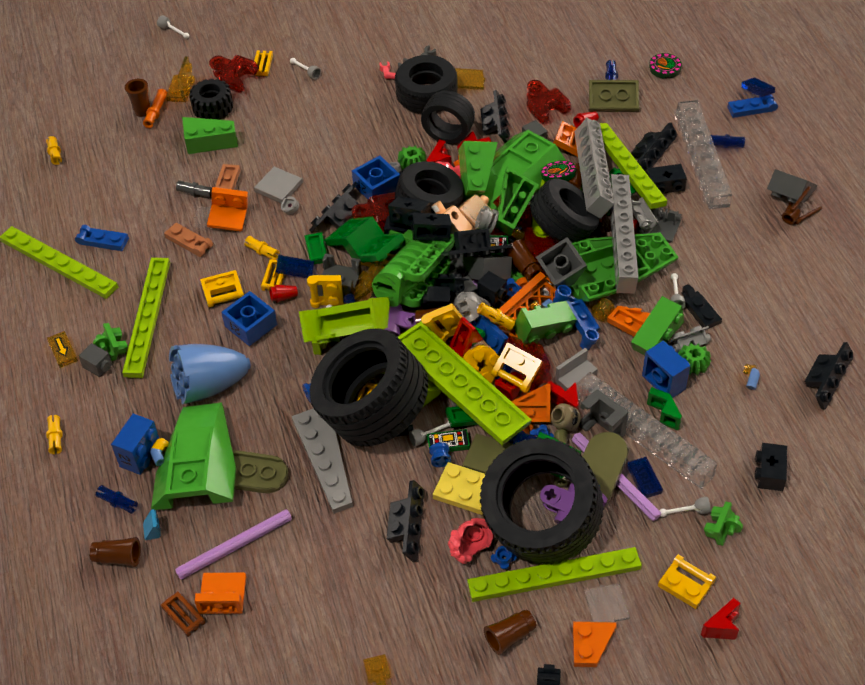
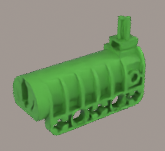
[372,229,455,307]

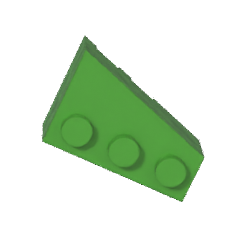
[182,117,238,154]
[458,141,498,199]
[495,167,539,236]
[631,296,684,356]
[513,301,577,345]

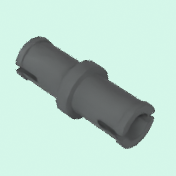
[176,180,212,198]

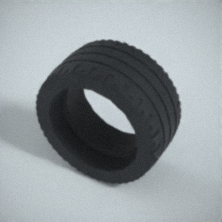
[421,90,475,144]

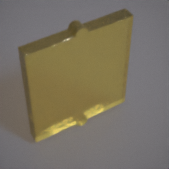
[455,68,485,90]

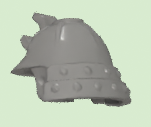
[454,292,491,322]

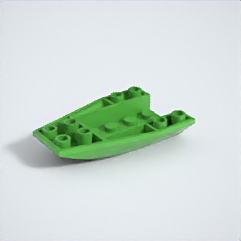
[463,130,566,210]
[569,232,678,302]
[151,402,236,510]

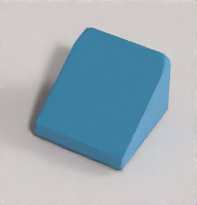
[143,509,161,540]

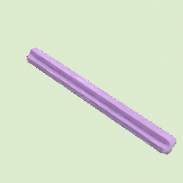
[572,433,661,521]
[175,509,292,579]

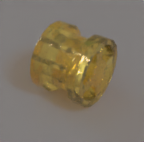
[591,298,615,322]

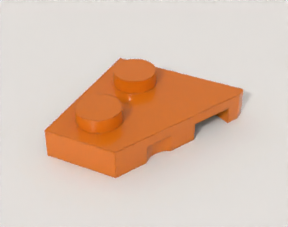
[553,121,578,157]
[607,306,650,337]
[511,384,550,422]
[573,621,616,667]

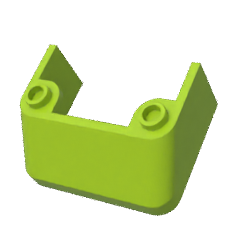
[299,297,390,344]

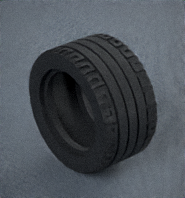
[309,328,428,446]
[480,438,604,564]

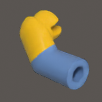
[150,438,169,466]

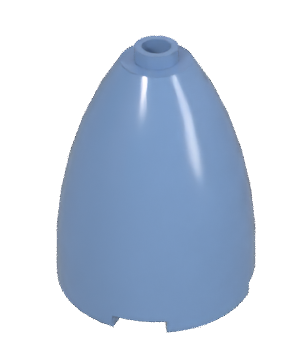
[169,344,251,404]

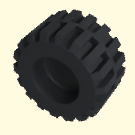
[189,78,233,119]

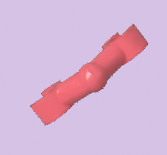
[380,61,396,79]

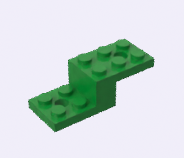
[324,216,405,263]

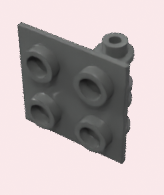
[637,207,682,242]

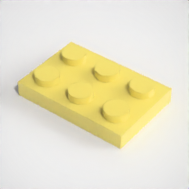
[433,462,485,515]

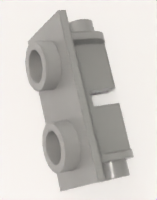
[631,197,658,234]
[669,326,711,352]

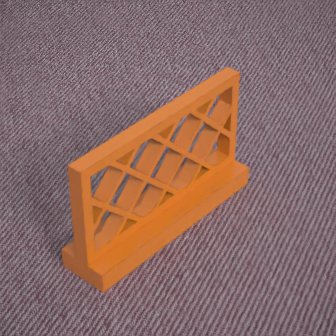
[495,272,556,351]

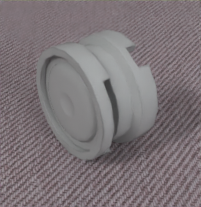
[475,205,499,234]

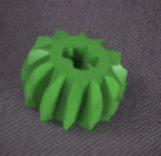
[398,145,426,171]
[678,342,711,376]

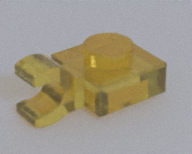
[363,654,391,685]

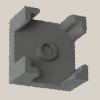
[317,254,362,301]
[579,389,629,438]

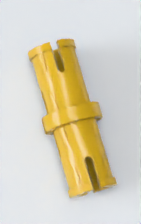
[46,136,62,165]
[244,236,280,260]
[477,302,515,330]
[46,415,63,454]

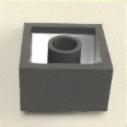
[767,169,817,203]
[536,237,587,289]
[460,254,512,281]

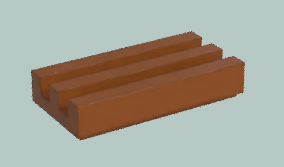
[161,591,205,637]

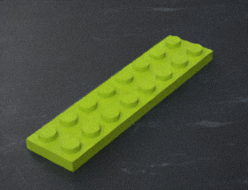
[398,321,532,445]

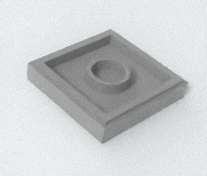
[254,166,303,203]

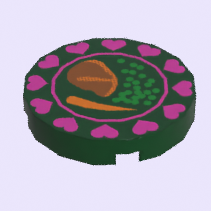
[649,53,682,78]
[541,161,576,182]

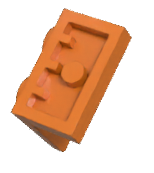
[207,187,248,232]
[195,572,246,614]

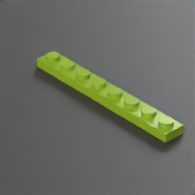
[600,123,668,209]
[0,226,119,299]
[122,258,170,378]
[467,547,642,602]

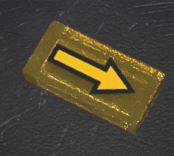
[47,331,78,368]

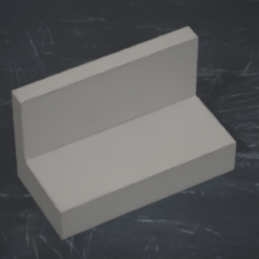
[555,348,598,391]

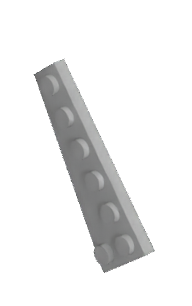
[291,408,353,514]

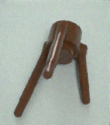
[781,186,822,225]

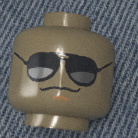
[551,403,581,432]

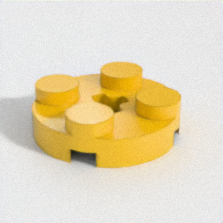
[463,345,500,383]

